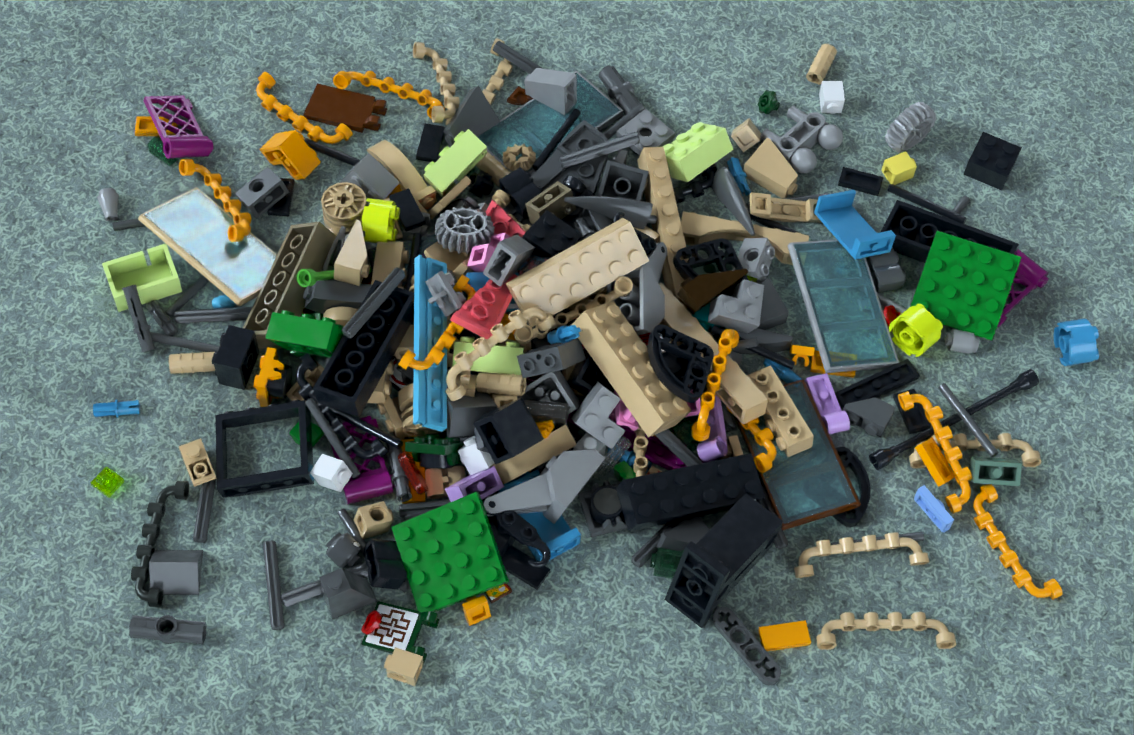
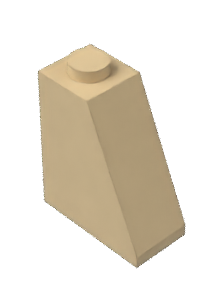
[743,138,798,198]

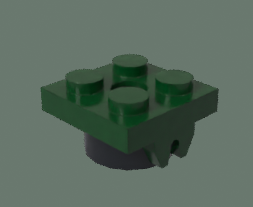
[405,434,465,468]

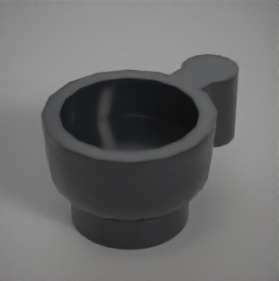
[563,175,594,197]

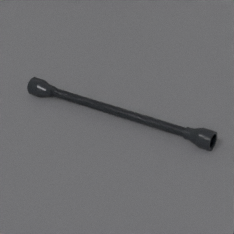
[869,369,1039,470]

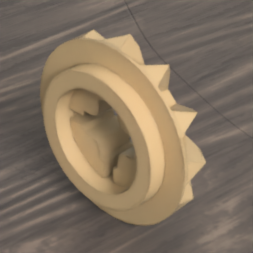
[503,143,536,171]

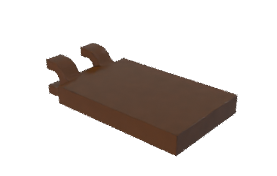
[303,83,387,133]

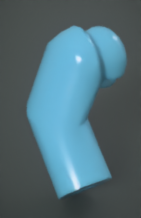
[212,286,242,308]

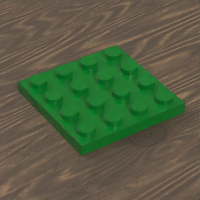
[910,231,1022,341]
[391,492,509,612]

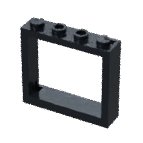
[215,400,314,498]

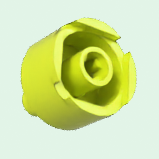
[361,198,400,243]
[889,304,943,357]

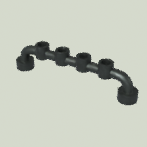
[131,481,189,608]

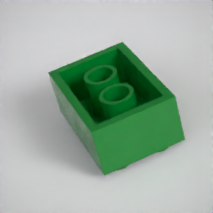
[265,310,344,358]

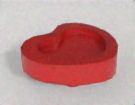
[883,305,901,327]
[361,610,382,635]

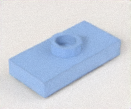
[914,485,954,532]

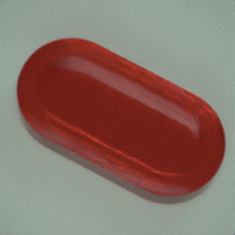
[398,451,429,495]

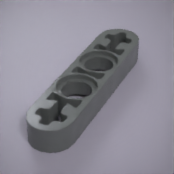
[712,607,781,686]

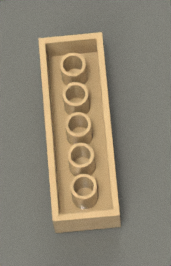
[506,218,649,327]
[572,301,692,438]

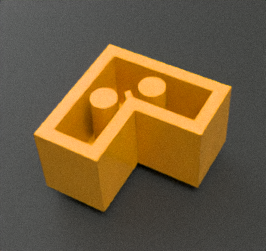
[259,130,321,180]

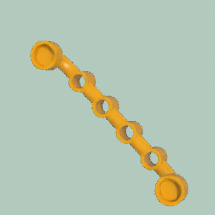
[333,71,445,120]
[256,72,353,144]
[179,159,251,242]
[398,274,476,370]
[691,329,739,441]
[898,391,972,514]
[715,394,777,473]
[973,484,1063,600]

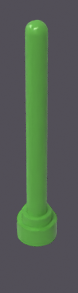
[297,267,372,287]

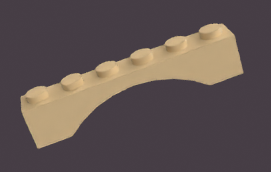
[681,211,809,267]

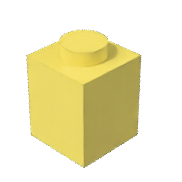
[881,151,917,185]

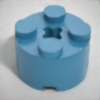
[1053,318,1099,366]

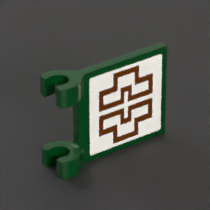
[361,601,440,663]

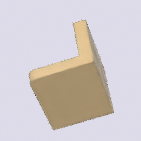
[731,118,761,153]

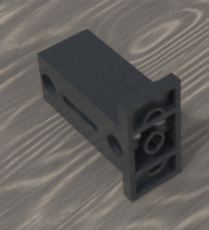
[664,494,783,628]

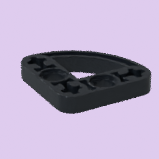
[673,238,748,297]
[648,324,714,403]
[803,447,871,527]

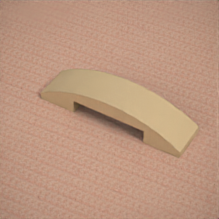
[367,140,428,195]
[750,192,822,223]
[492,425,577,485]

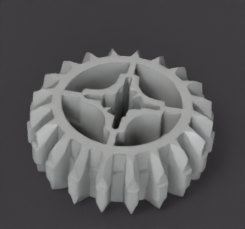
[885,102,936,153]
[435,207,494,255]

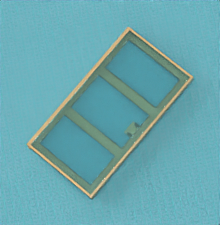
[138,187,277,306]

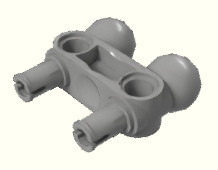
[760,105,843,174]

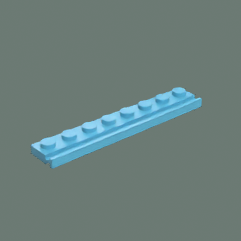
[413,255,447,432]

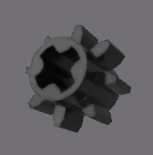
[468,170,494,198]

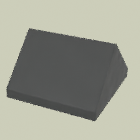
[597,160,649,201]
[446,391,497,438]
[149,550,203,595]

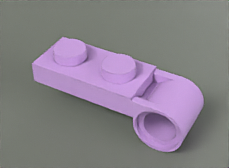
[805,373,850,435]
[697,395,728,463]

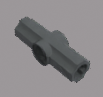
[599,65,640,115]
[129,615,207,644]

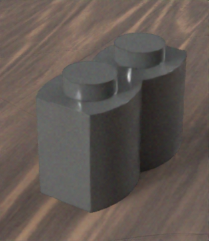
[866,248,906,293]

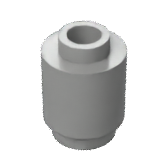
[945,329,979,354]

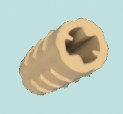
[806,44,837,85]
[476,152,511,187]
[169,352,215,374]
[476,372,526,396]

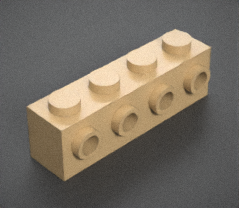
[746,365,814,457]

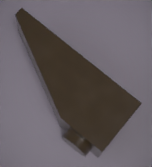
[677,269,748,315]

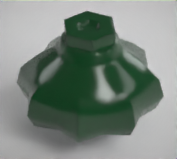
[757,90,780,114]

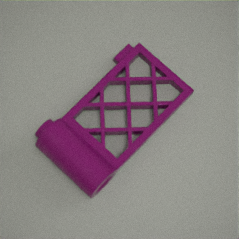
[144,95,213,159]
[998,249,1049,328]
[330,416,395,505]

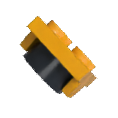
[254,347,292,407]

